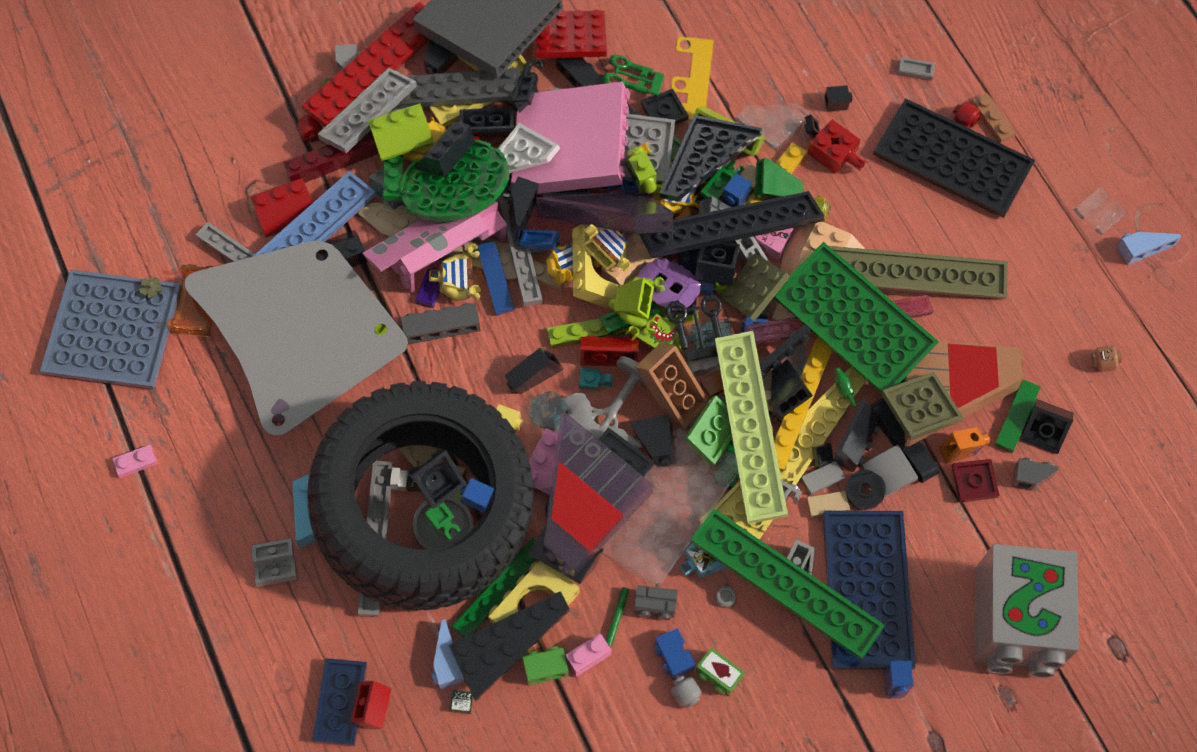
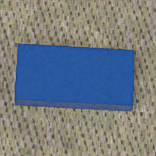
[519,229,560,250]

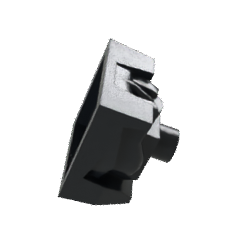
[407,449,467,509]

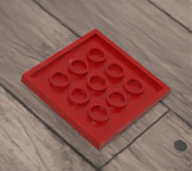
[536,10,607,58]

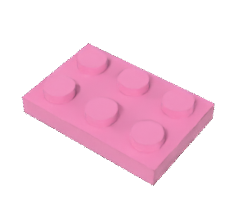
[529,428,581,496]

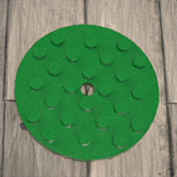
[400,140,509,222]

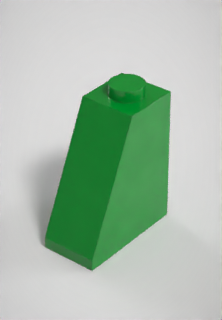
[755,158,804,200]

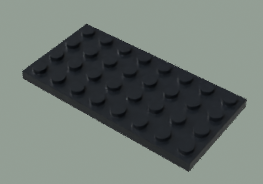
[873,98,1035,218]

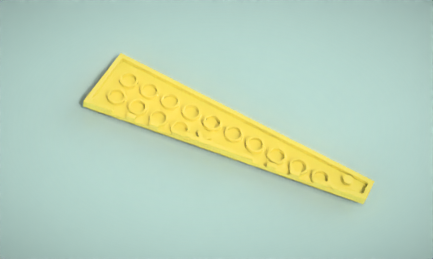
[700,367,866,540]

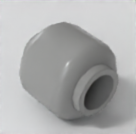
[671,676,702,708]

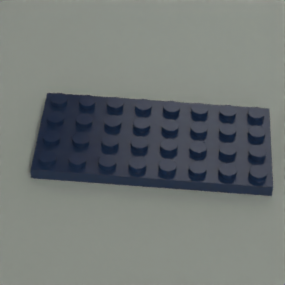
[823,511,916,669]

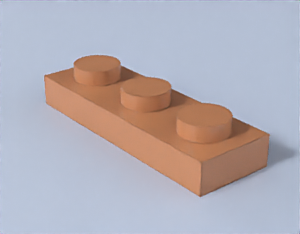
[971,93,1016,143]

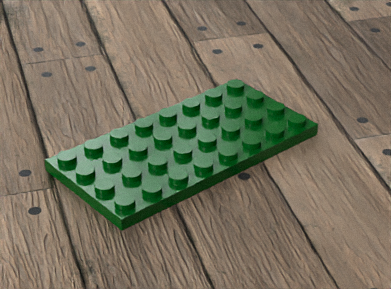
[773,242,939,394]

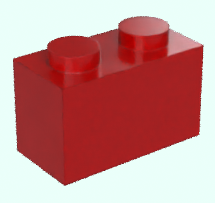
[350,681,391,729]

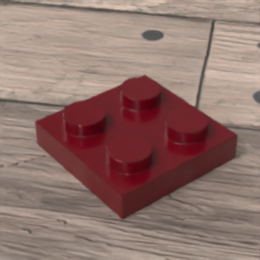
[951,459,1000,503]

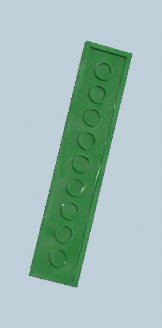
[690,508,885,660]

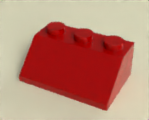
[250,178,312,237]
[580,335,639,367]

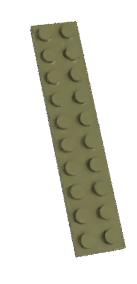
[829,246,1008,299]

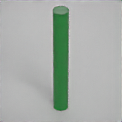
[605,587,630,647]

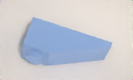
[1117,232,1181,265]
[431,619,464,689]

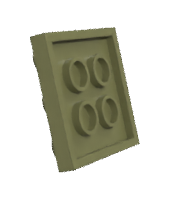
[720,253,790,321]
[881,372,963,441]

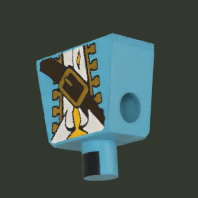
[679,544,727,578]

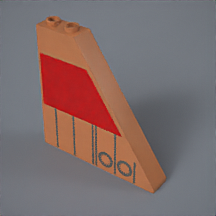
[903,341,1025,446]

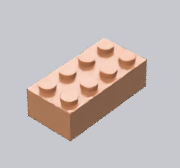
[635,342,709,429]

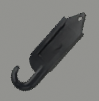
[512,59,544,113]

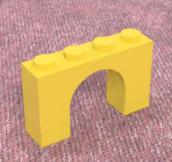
[572,222,620,309]
[489,560,580,650]

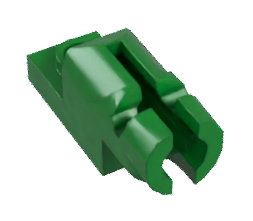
[700,161,744,200]

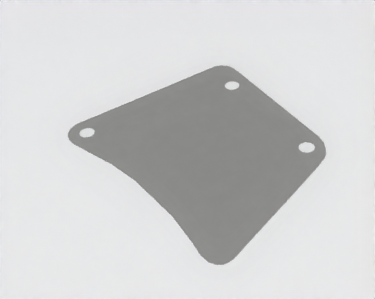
[185,241,408,436]

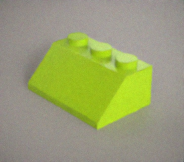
[368,103,434,161]

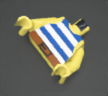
[582,224,631,273]
[429,244,481,301]

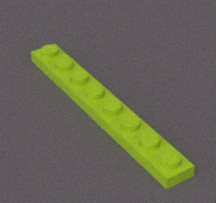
[547,307,699,348]

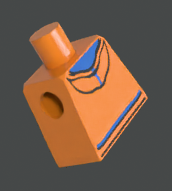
[939,427,990,464]

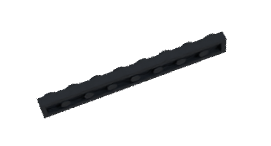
[689,324,811,429]

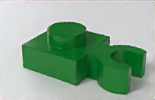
[424,502,460,540]

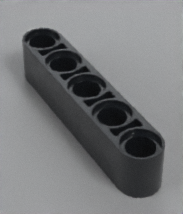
[870,398,940,483]

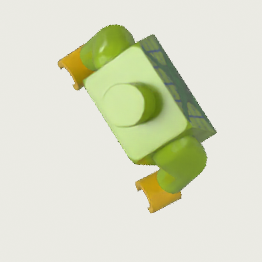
[624,142,664,194]

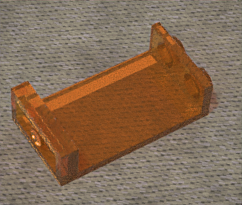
[167,264,214,337]

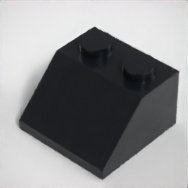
[323,230,368,267]
[1021,399,1073,454]

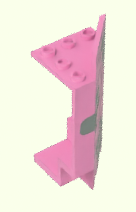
[363,201,507,293]

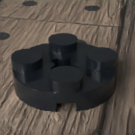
[846,470,886,510]

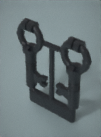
[665,293,722,362]

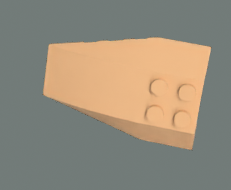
[771,222,865,331]

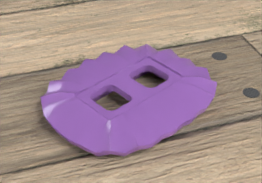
[637,259,701,311]

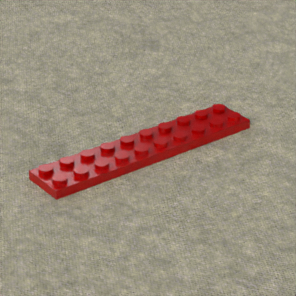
[302,2,430,127]

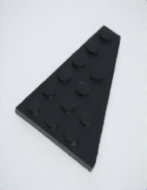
[660,115,762,202]

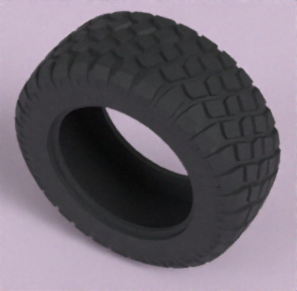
[307,381,534,611]

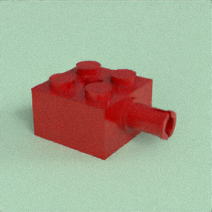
[807,119,866,174]

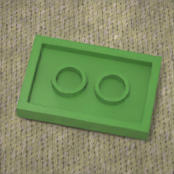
[684,396,732,466]

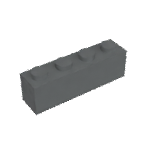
[401,303,481,345]

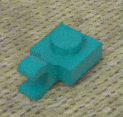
[579,368,613,390]

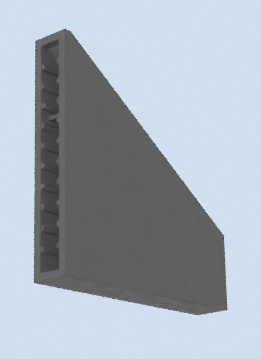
[413,0,563,79]

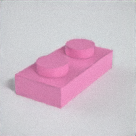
[112,445,158,478]

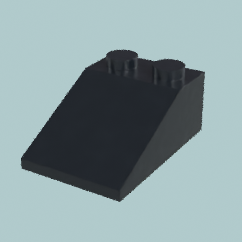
[507,176,539,247]

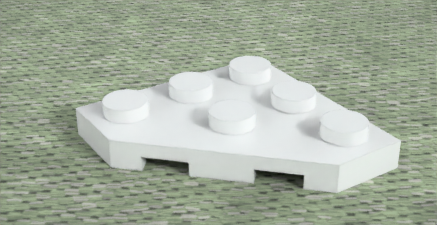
[498,123,560,173]

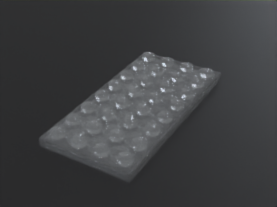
[600,427,739,587]

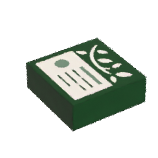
[450,690,473,714]

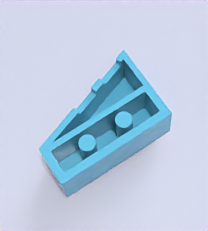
[292,474,316,548]

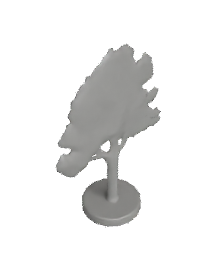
[553,356,647,472]

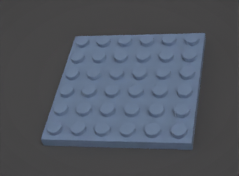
[40,270,182,389]

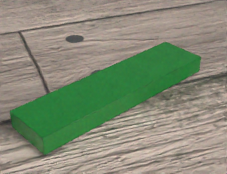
[994,380,1041,453]

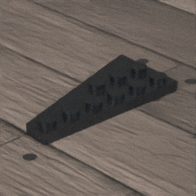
[449,591,570,702]

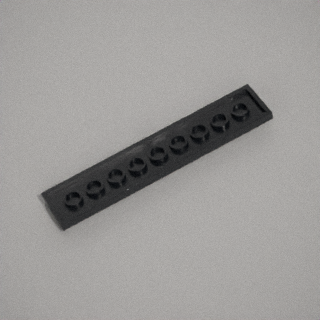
[638,191,825,258]

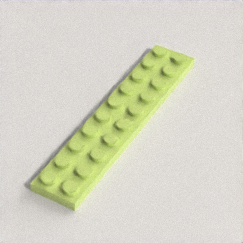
[715,331,788,524]

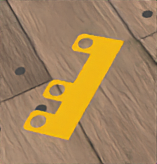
[671,37,714,120]

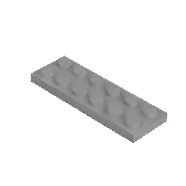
[318,68,417,153]

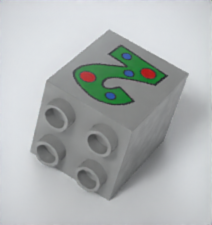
[974,544,1079,678]

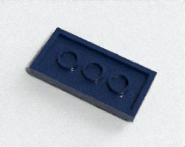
[312,658,367,746]

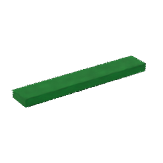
[452,538,539,638]

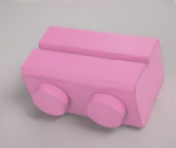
[565,633,611,677]

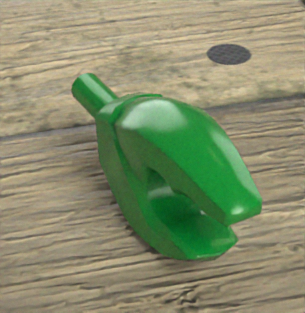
[834,368,857,408]

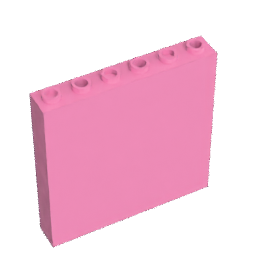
[511,82,630,194]

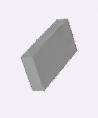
[897,57,935,81]
[801,461,845,496]

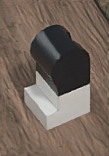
[390,467,421,492]

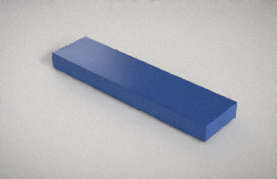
[478,241,515,316]

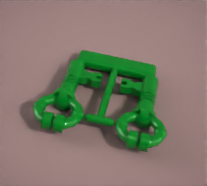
[602,55,665,96]

